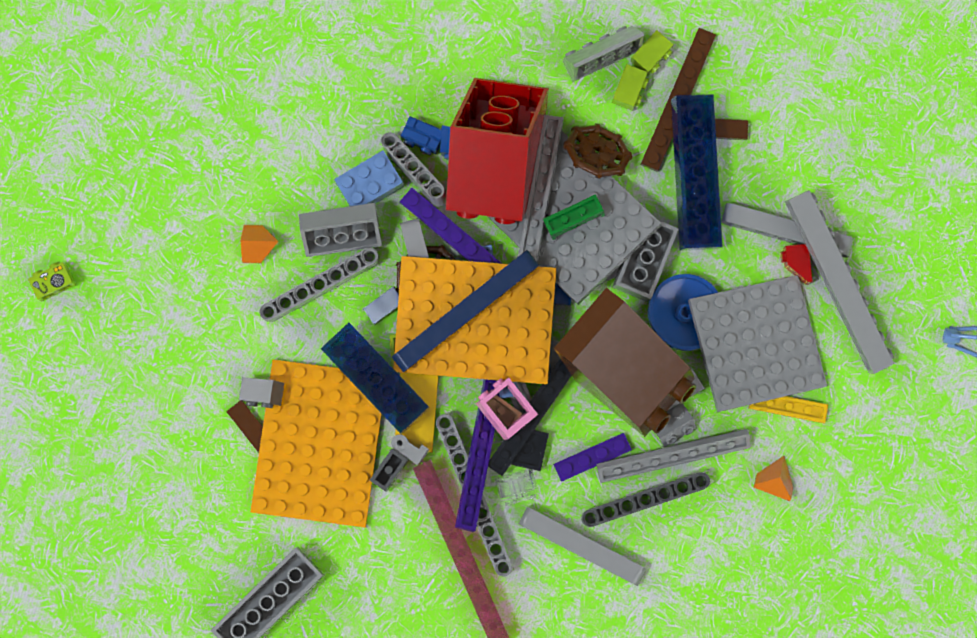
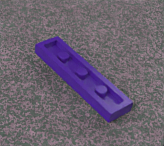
[553,433,632,482]

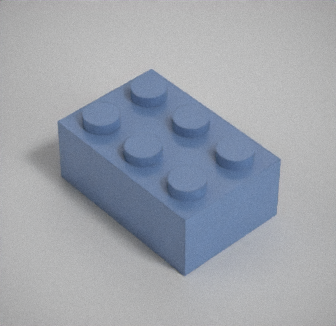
[334,150,404,206]

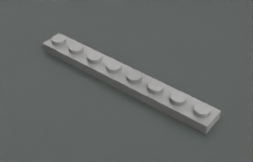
[518,115,564,262]
[596,429,751,483]

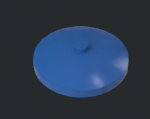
[648,274,718,351]

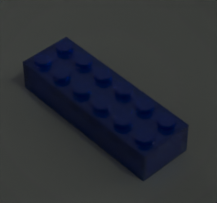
[321,323,430,435]

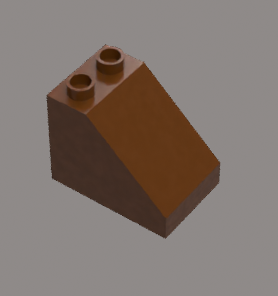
[554,287,696,437]

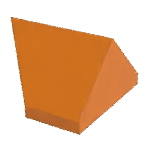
[240,225,279,263]
[754,456,793,501]

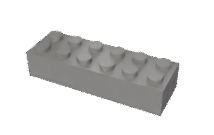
[210,547,325,638]

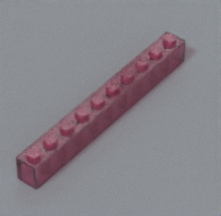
[413,460,509,638]

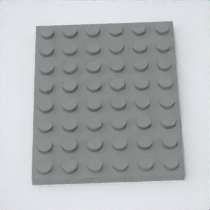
[487,131,662,305]

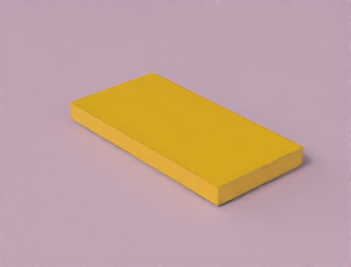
[395,373,439,453]

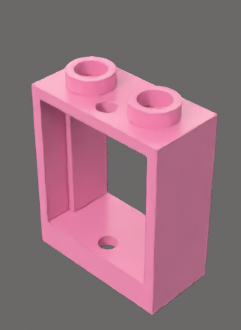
[475,378,538,440]

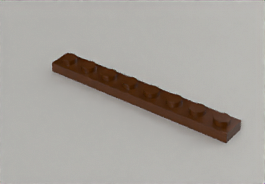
[640,28,716,172]

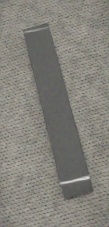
[581,472,710,527]

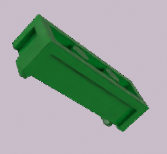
[543,194,605,240]

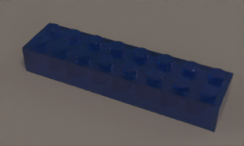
[671,94,722,251]

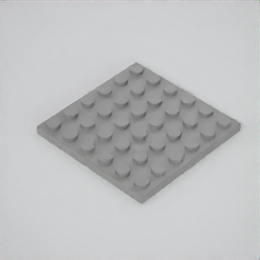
[688,275,827,412]

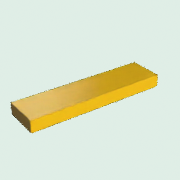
[748,396,828,424]

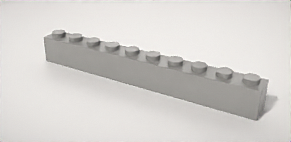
[785,190,894,374]

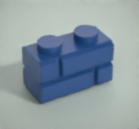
[401,116,441,155]

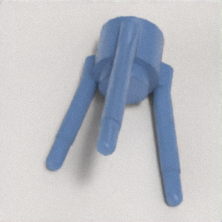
[943,326,977,358]

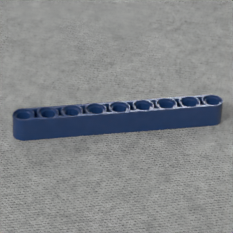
[392,250,539,372]

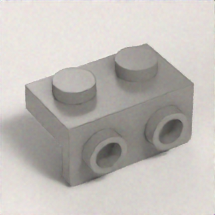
[657,403,697,447]

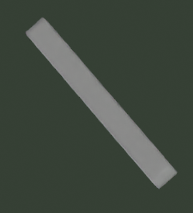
[436,414,512,577]

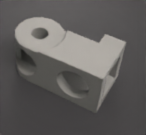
[391,435,429,466]

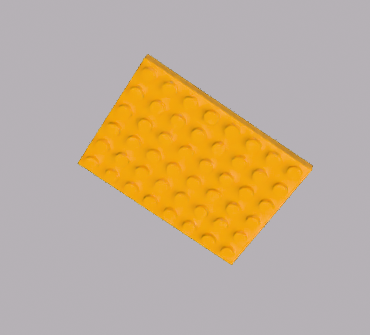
[393,256,557,384]
[250,360,387,528]

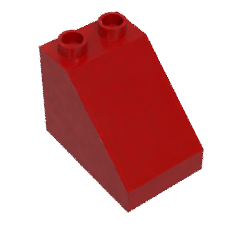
[446,78,549,224]

